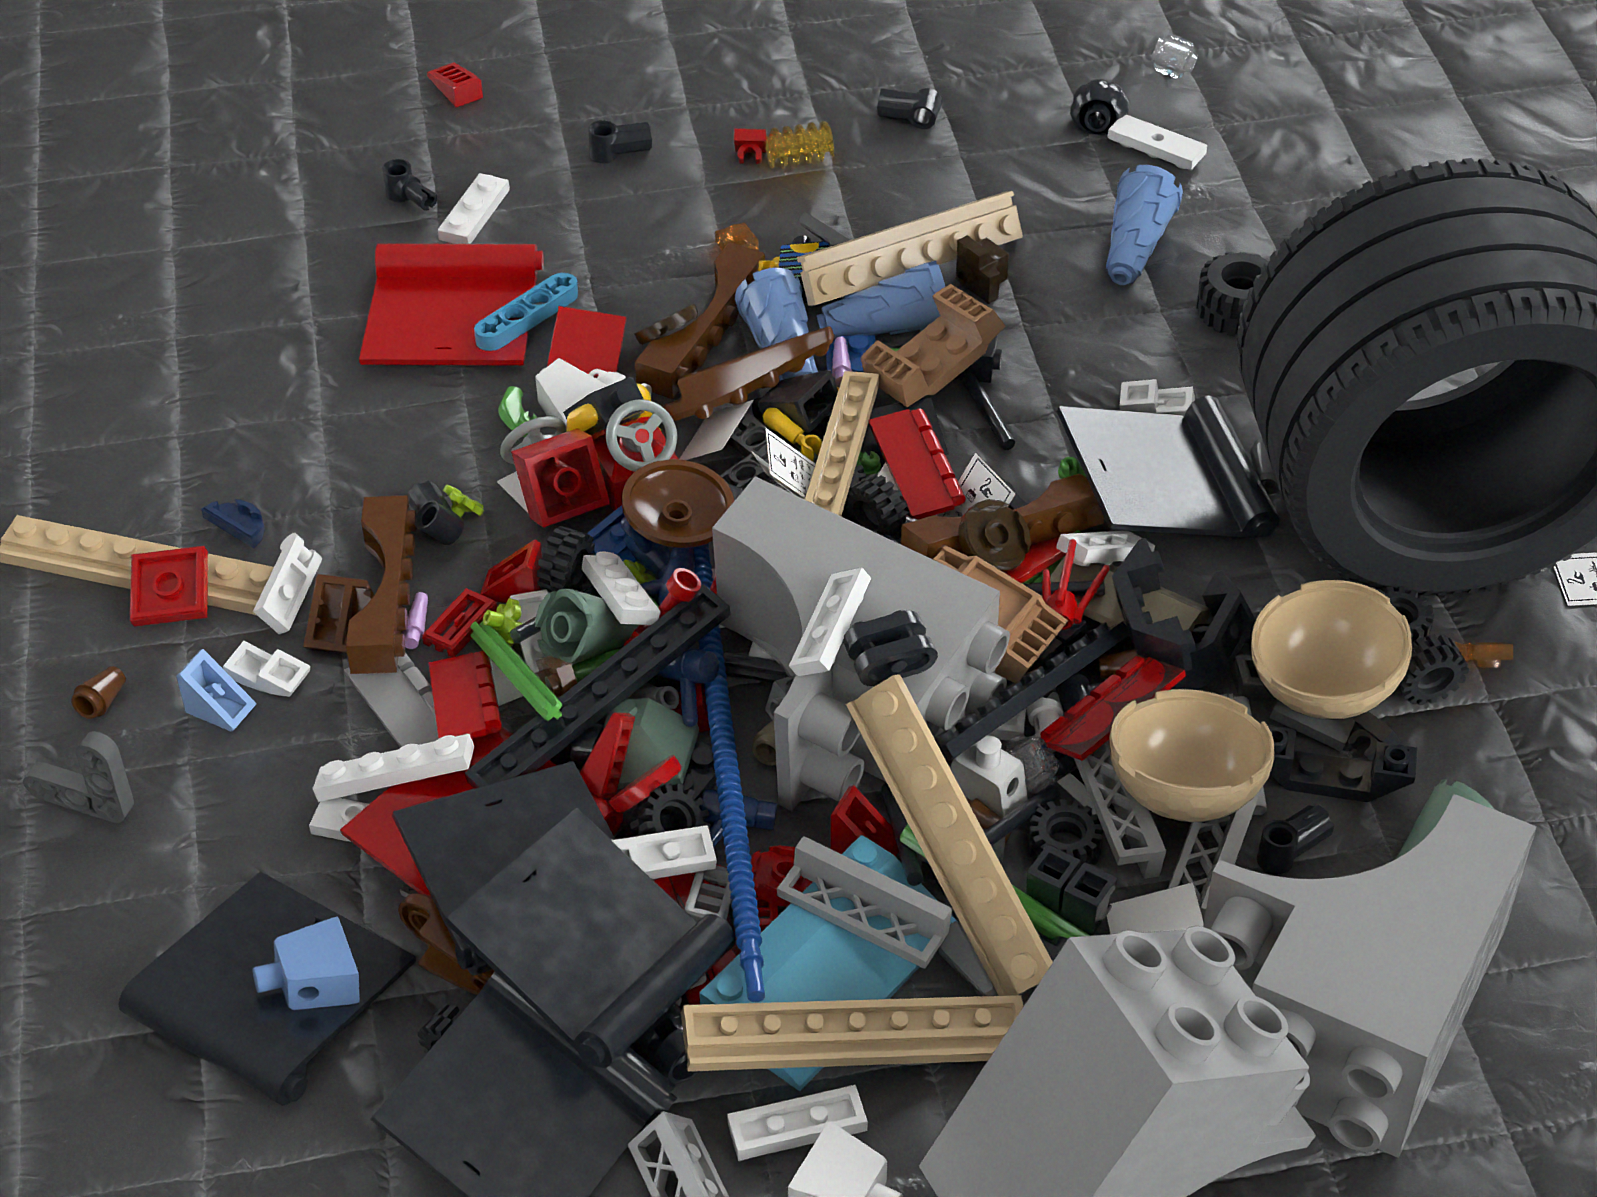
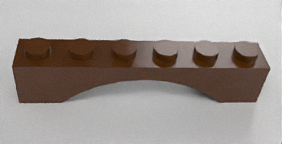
[635,242,765,399]
[901,474,1104,559]
[346,495,417,674]

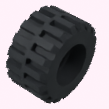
[1196,251,1270,336]

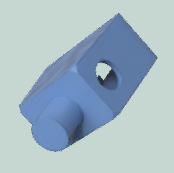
[253,917,360,1010]

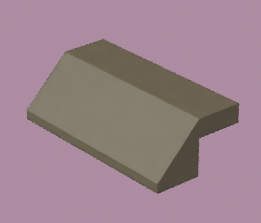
[1050,555,1211,636]

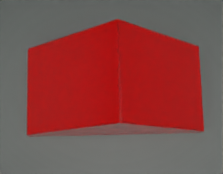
[480,539,542,603]
[831,785,899,857]

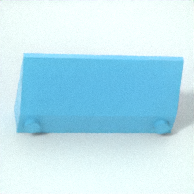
[699,835,958,1091]

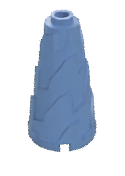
[1106,165,1183,285]
[816,260,945,338]
[735,268,818,381]

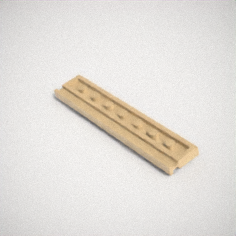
[797,191,1023,306]
[0,515,274,615]
[846,674,1053,996]
[681,995,1023,1071]

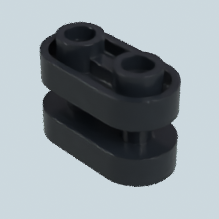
[843,610,938,686]

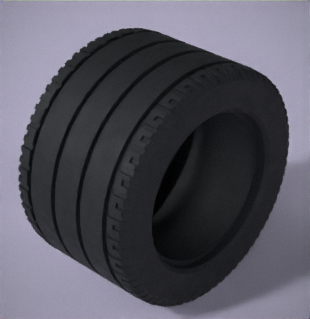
[1237,158,1597,596]

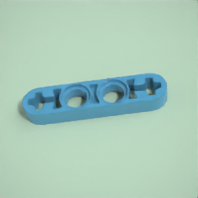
[474,273,578,351]

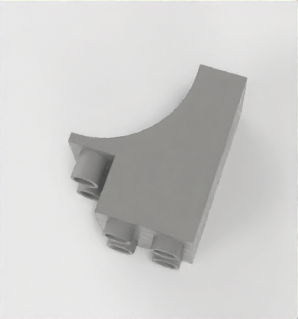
[712,476,1010,812]
[1203,794,1537,1158]
[919,926,1316,1197]

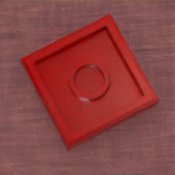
[547,306,626,378]
[130,546,208,627]

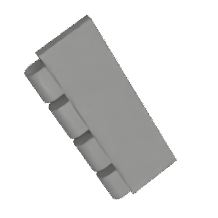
[344,653,438,748]

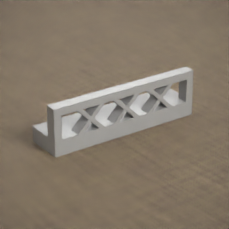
[1074,740,1166,879]
[1167,789,1261,922]
[777,836,952,969]
[628,1111,729,1197]

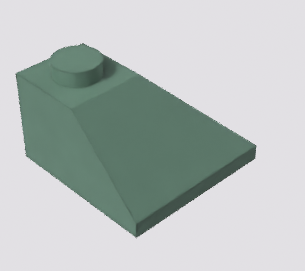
[603,698,700,789]

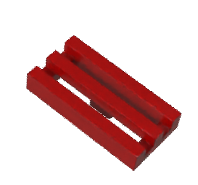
[422,588,497,657]

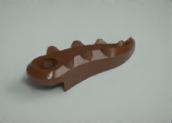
[661,326,835,424]
[398,893,495,995]

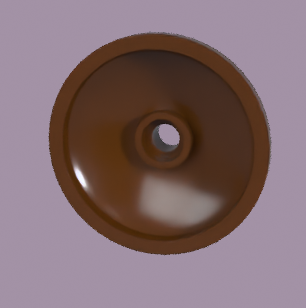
[622,459,734,548]

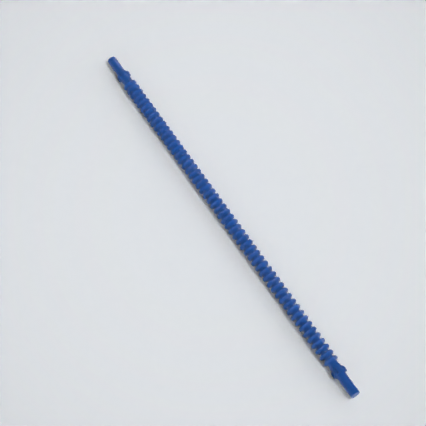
[694,543,765,1002]

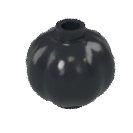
[1070,79,1129,135]

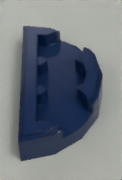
[201,499,265,548]

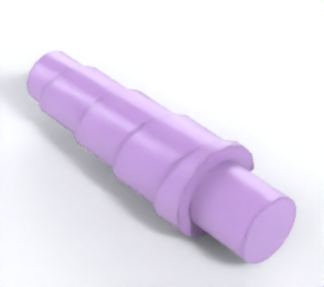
[832,337,852,387]
[402,592,428,649]

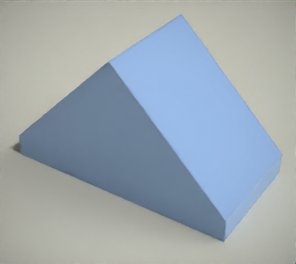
[176,649,257,731]

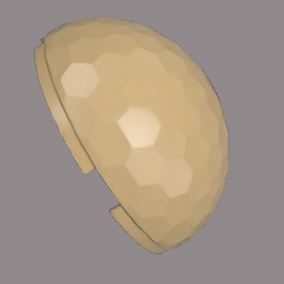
[1251,580,1412,719]
[1109,689,1274,822]

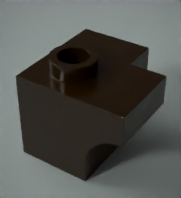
[956,235,1009,304]

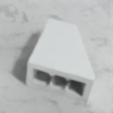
[535,358,608,425]

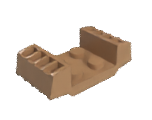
[861,284,1005,407]
[933,545,1068,683]

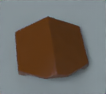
[303,574,374,654]

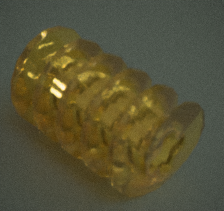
[766,121,834,169]

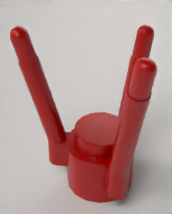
[1042,539,1110,630]

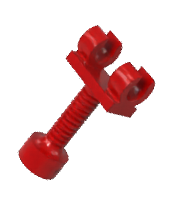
[624,568,701,646]

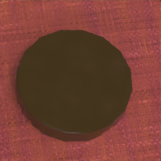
[634,303,699,345]
[958,499,1031,573]

